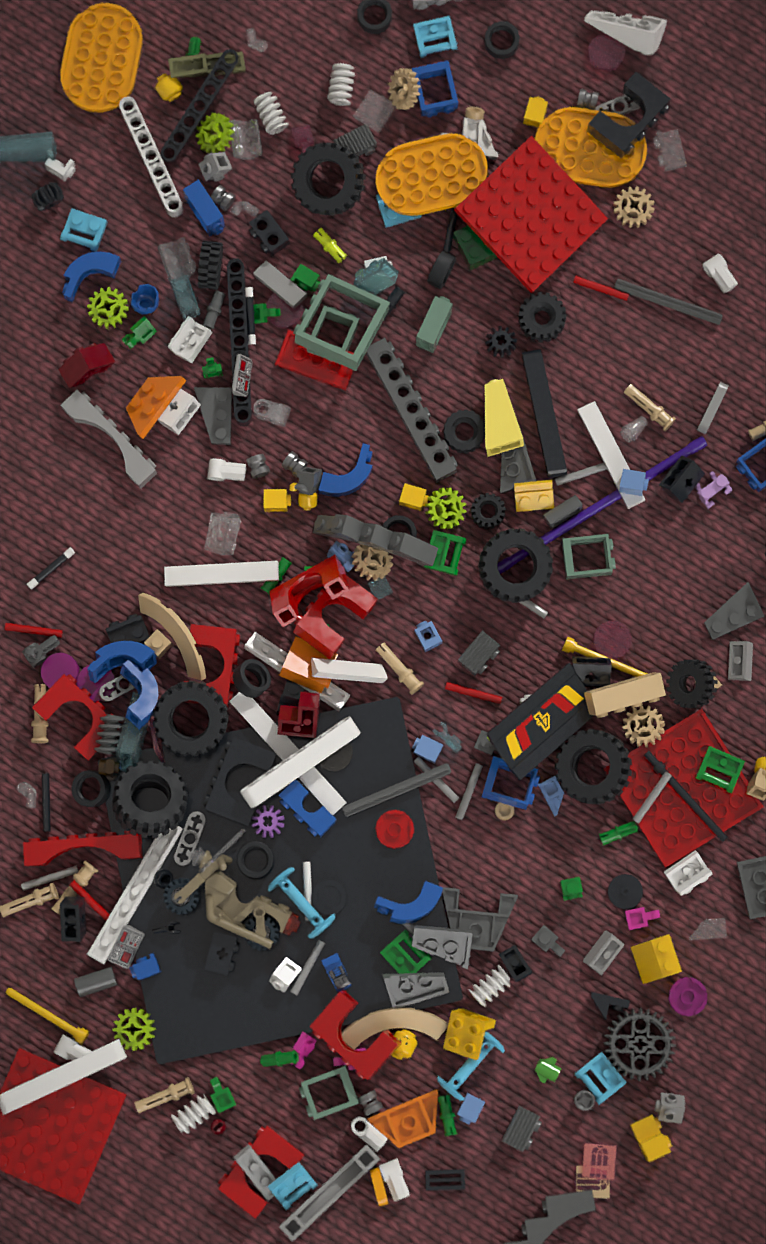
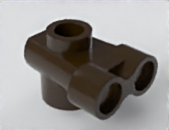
[99,757,120,781]

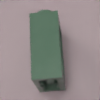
[416,296,452,353]
[307,306,359,365]
[562,534,616,579]
[299,1066,359,1120]

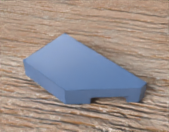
[538,776,564,817]

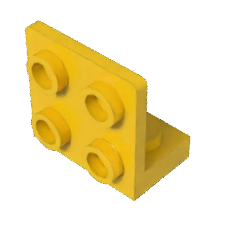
[443,1008,496,1060]

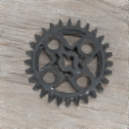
[603,1008,676,1081]

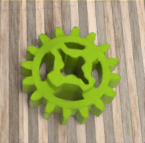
[196,113,235,154]
[87,287,129,329]
[425,488,467,529]
[113,1008,156,1051]

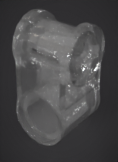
[254,399,291,427]

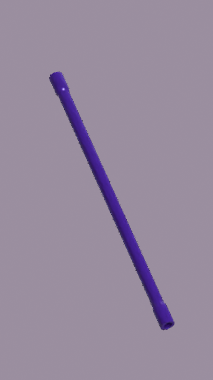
[498,436,707,574]

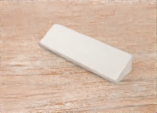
[311,658,388,683]

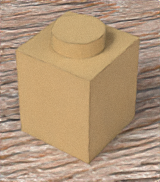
[144,629,173,659]

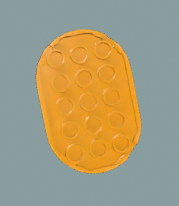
[61,3,143,112]
[535,107,647,188]
[376,134,488,216]

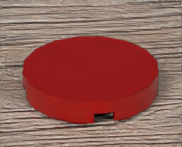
[375,810,414,849]

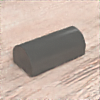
[543,495,583,529]
[74,966,118,997]

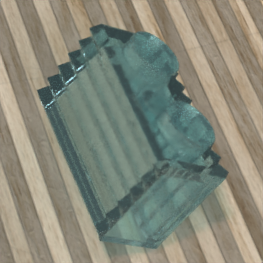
[354,258,399,295]
[170,275,201,320]

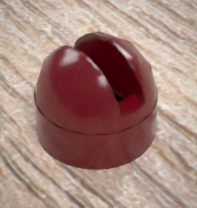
[210,1119,226,1135]

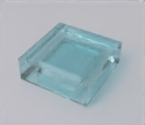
[367,577,393,600]

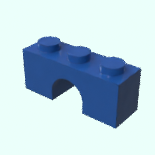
[279,779,337,837]

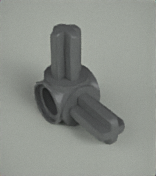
[22,635,60,668]

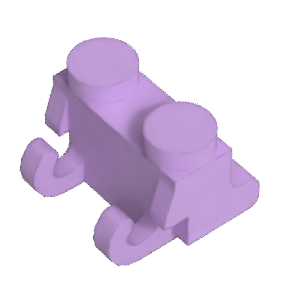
[695,471,732,509]

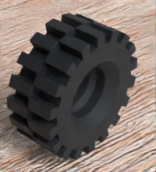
[198,241,223,290]
[518,292,566,343]
[666,660,718,708]

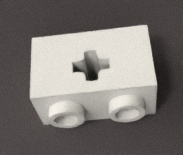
[158,389,201,435]

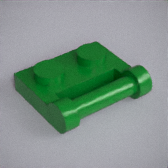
[424,530,467,576]
[696,746,745,793]
[380,929,432,974]

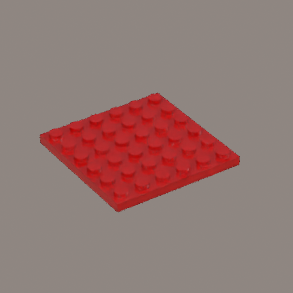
[454,136,608,293]
[603,709,764,868]
[0,1048,127,1205]

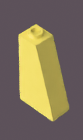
[485,379,524,457]

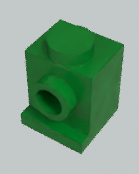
[291,263,320,292]
[560,877,583,901]

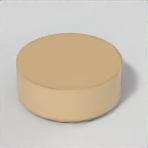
[465,107,484,120]
[495,802,514,820]

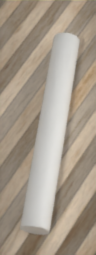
[303,862,312,921]

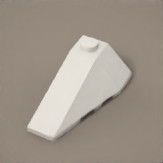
[584,11,667,55]

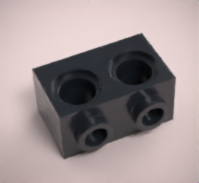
[248,210,290,257]

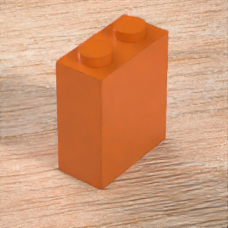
[279,636,338,694]

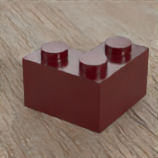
[58,343,116,388]
[278,692,320,738]

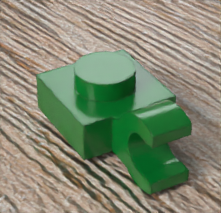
[254,304,281,324]
[122,317,157,349]
[202,357,223,379]
[210,1077,237,1113]

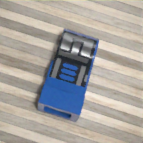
[322,953,352,993]

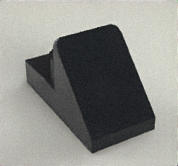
[276,679,305,715]
[498,945,533,983]
[590,992,630,1020]

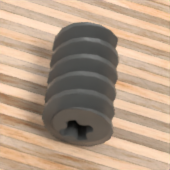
[94,714,125,755]

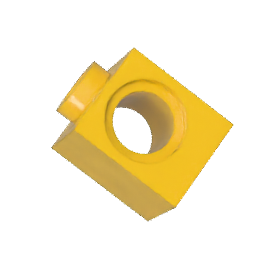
[523,97,548,128]
[399,484,428,511]
[264,489,291,512]

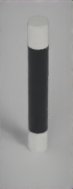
[245,287,256,345]
[27,547,75,590]

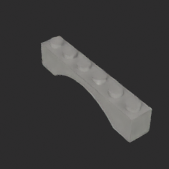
[61,390,157,489]
[279,1144,380,1242]

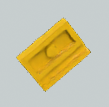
[514,480,554,512]

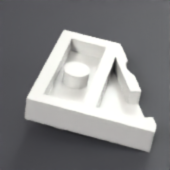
[462,117,498,159]

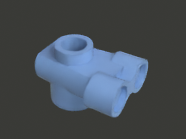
[327,541,354,572]

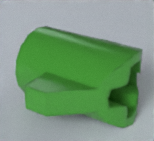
[535,1057,561,1084]

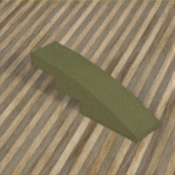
[168,52,246,78]

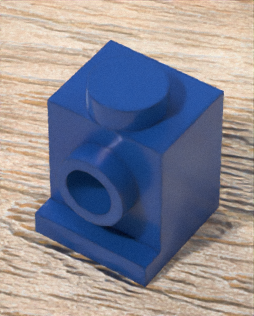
[129,953,161,981]

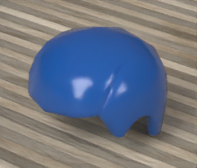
[131,284,159,315]

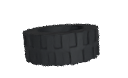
[444,410,485,454]

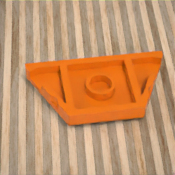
[126,376,186,439]
[367,1089,438,1148]

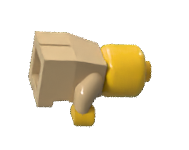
[746,757,766,801]

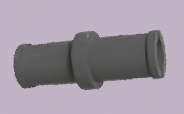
[202,291,226,330]

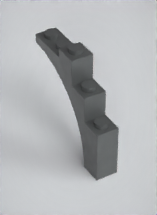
[312,514,438,566]
[504,1189,595,1244]

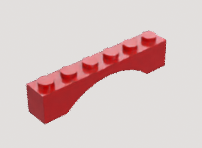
[23,831,143,867]

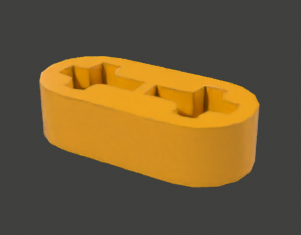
[370,1167,389,1207]

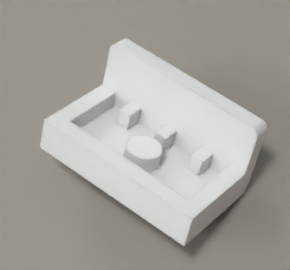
[168,316,213,363]
[664,850,712,896]

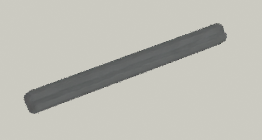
[614,279,723,325]
[342,763,451,817]

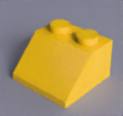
[631,934,682,984]

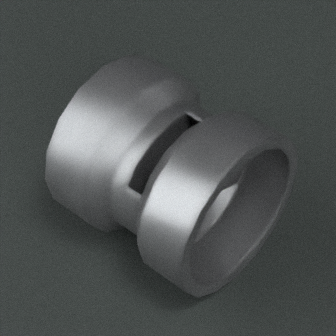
[577,89,599,110]
[211,185,236,211]
[282,451,308,478]
[246,454,270,479]
[357,1090,383,1116]
[574,1091,595,1110]

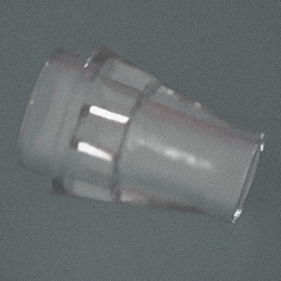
[620,416,648,443]

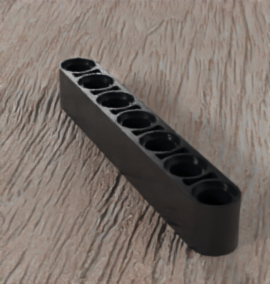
[161,49,238,163]
[522,349,567,478]

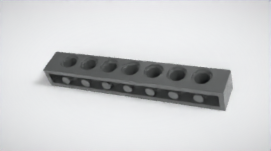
[366,338,458,483]

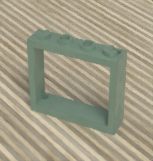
[293,274,390,371]

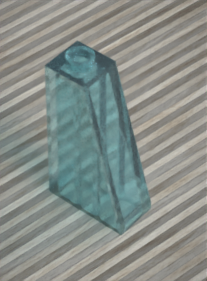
[0,132,57,161]
[116,692,149,771]

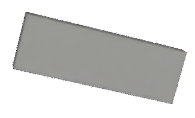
[253,261,307,309]
[233,1145,276,1201]

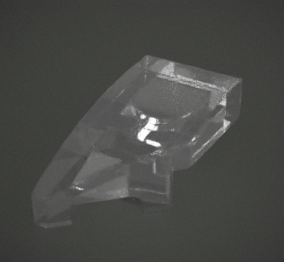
[689,918,727,940]

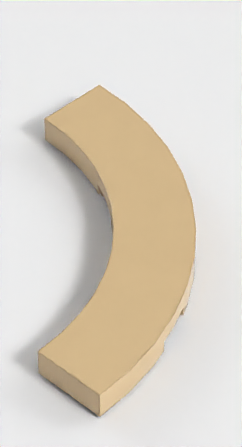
[138,593,206,681]
[342,1007,449,1049]

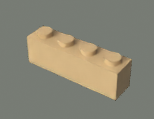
[584,672,666,718]

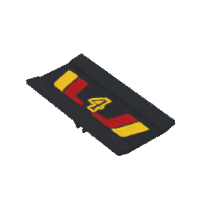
[486,663,594,780]

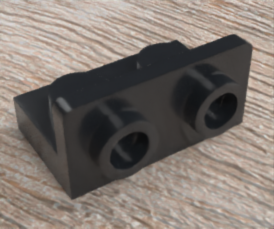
[105,614,150,643]

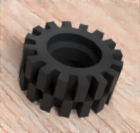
[471,493,506,529]

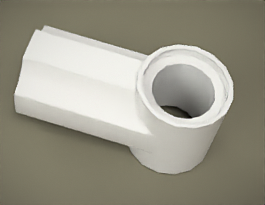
[702,253,738,293]
[207,459,246,481]
[54,1035,92,1061]
[351,1116,388,1152]
[379,1159,410,1201]

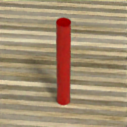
[573,276,629,301]
[5,623,63,638]
[445,682,502,704]
[69,880,110,921]

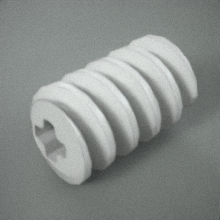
[328,63,355,105]
[254,92,289,135]
[468,965,511,1007]
[171,1095,216,1134]

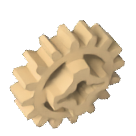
[388,68,420,110]
[613,186,654,228]
[351,544,393,581]
[623,706,665,747]

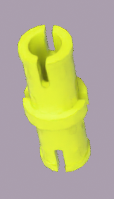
[313,228,347,263]

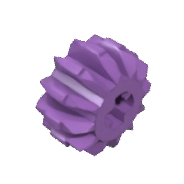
[252,805,285,838]

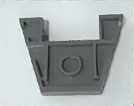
[442,887,518,952]

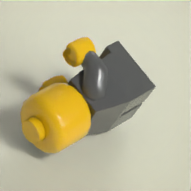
[290,466,322,511]

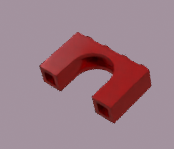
[269,554,349,627]
[293,575,378,659]
[184,624,240,707]
[32,674,120,761]
[310,990,402,1080]
[218,1125,305,1218]

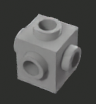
[198,152,232,182]
[655,1093,685,1124]

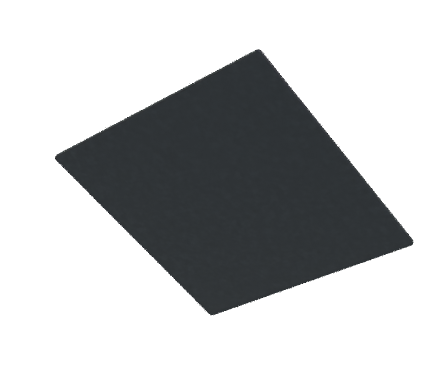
[98,697,463,1064]

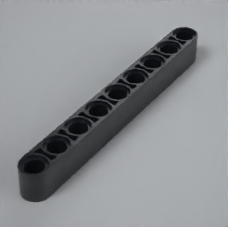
[227,258,252,427]

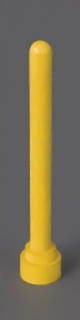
[562,637,647,677]
[6,988,90,1045]

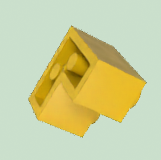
[630,1115,672,1162]

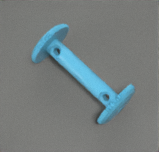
[268,867,335,938]
[437,1031,505,1101]

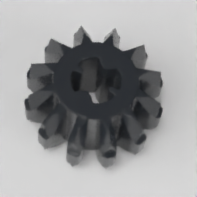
[31,182,64,211]
[485,326,517,358]

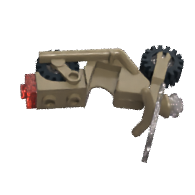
[163,829,300,951]

